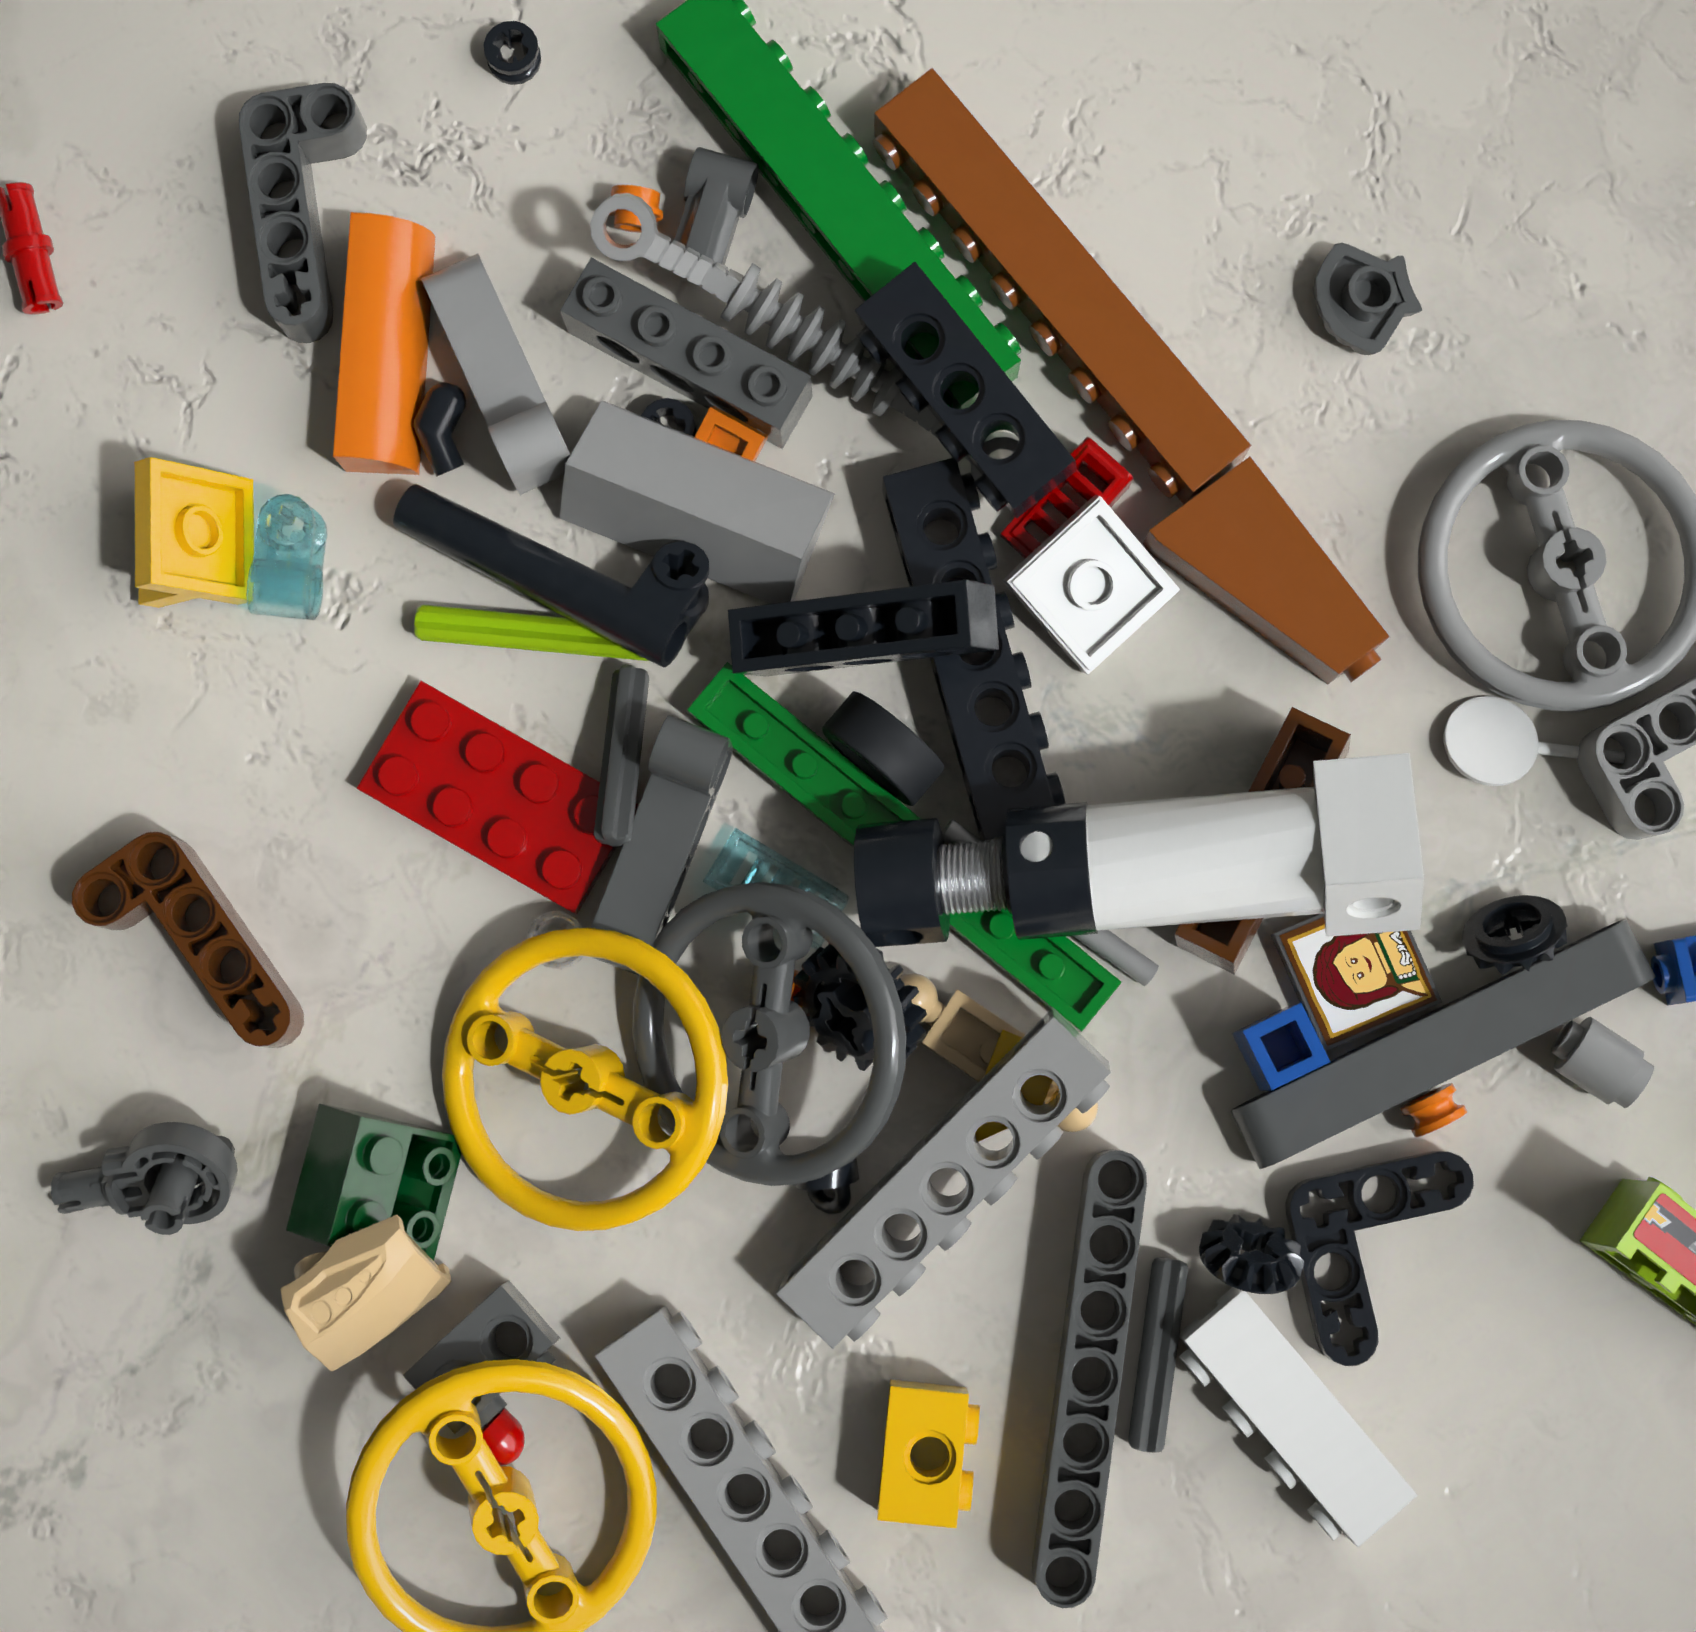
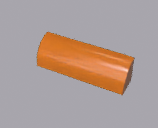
[333,212,436,475]

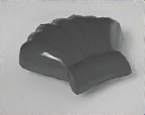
[1313,243,1422,355]

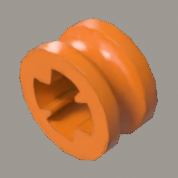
[1400,1083,1467,1137]

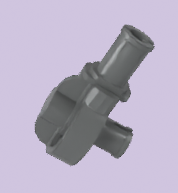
[51,1122,238,1235]

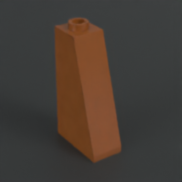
[1143,456,1390,684]

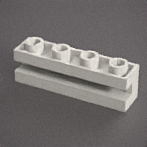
[1179,1287,1418,1547]

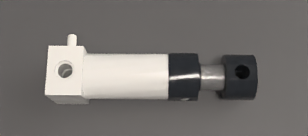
[854,753,1424,947]

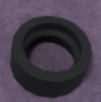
[822,691,944,806]

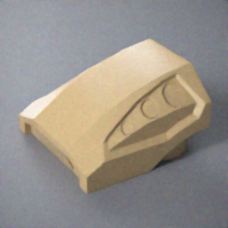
[280,1215,452,1372]

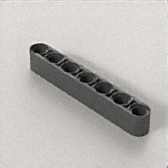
[1231,919,1656,1169]
[1032,1149,1147,1608]

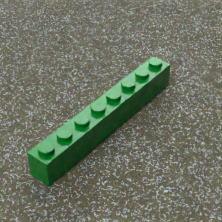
[656,0,1021,409]

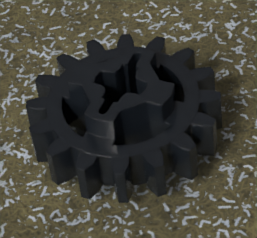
[793,943,927,1071]

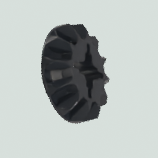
[1462,895,1568,975]
[1199,1214,1305,1294]

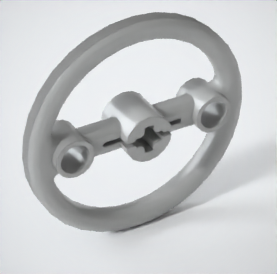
[1418,420,1696,711]

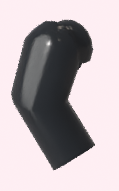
[413,382,467,477]

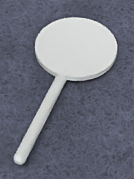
[1444,696,1625,786]

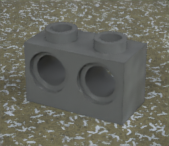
[403,1281,560,1434]

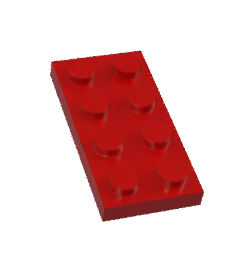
[356,681,639,915]

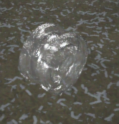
[528,911,584,970]

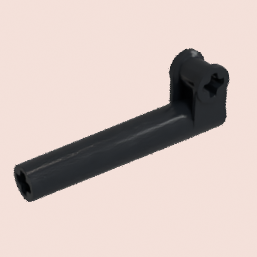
[393,484,709,667]

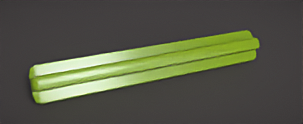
[414,605,649,661]

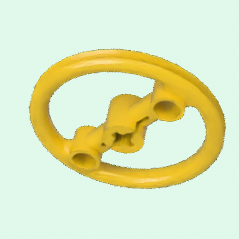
[442,927,728,1231]
[346,1359,657,1632]

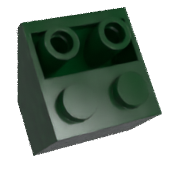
[286,1104,462,1261]

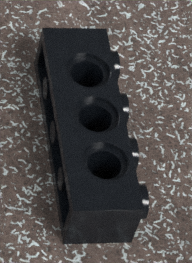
[855,262,1076,519]
[728,580,999,677]

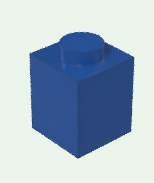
[1232,1003,1330,1091]

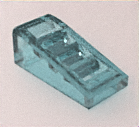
[703,828,849,950]

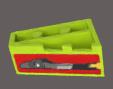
[1579,1177,1696,1325]

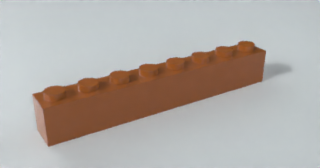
[872,68,1252,505]

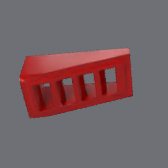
[1000,437,1133,559]

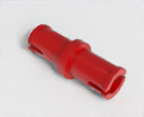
[0,182,63,314]

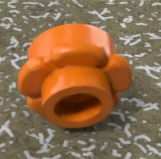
[609,185,663,233]

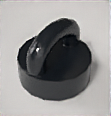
[796,1157,859,1214]

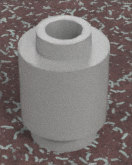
[1550,1017,1654,1108]

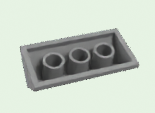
[560,401,835,604]

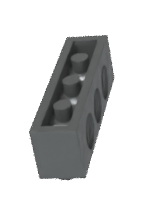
[560,257,813,449]

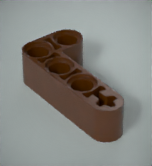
[72,832,304,1048]

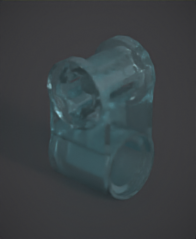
[247,494,327,620]

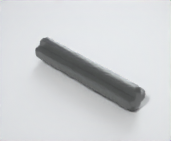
[594,665,650,847]
[1128,1257,1188,1453]

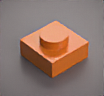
[695,406,768,461]

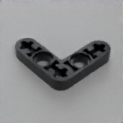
[1285,1151,1474,1366]

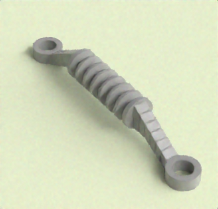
[590,193,1019,481]

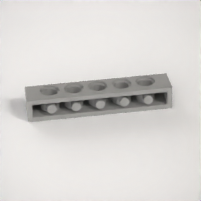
[776,1008,1111,1349]
[595,1306,888,1632]

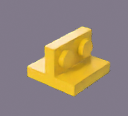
[134,457,255,608]

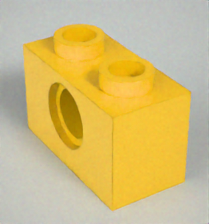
[877,1379,980,1528]

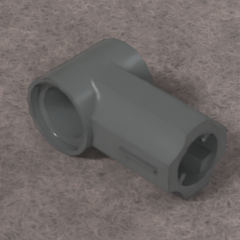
[674,147,759,266]

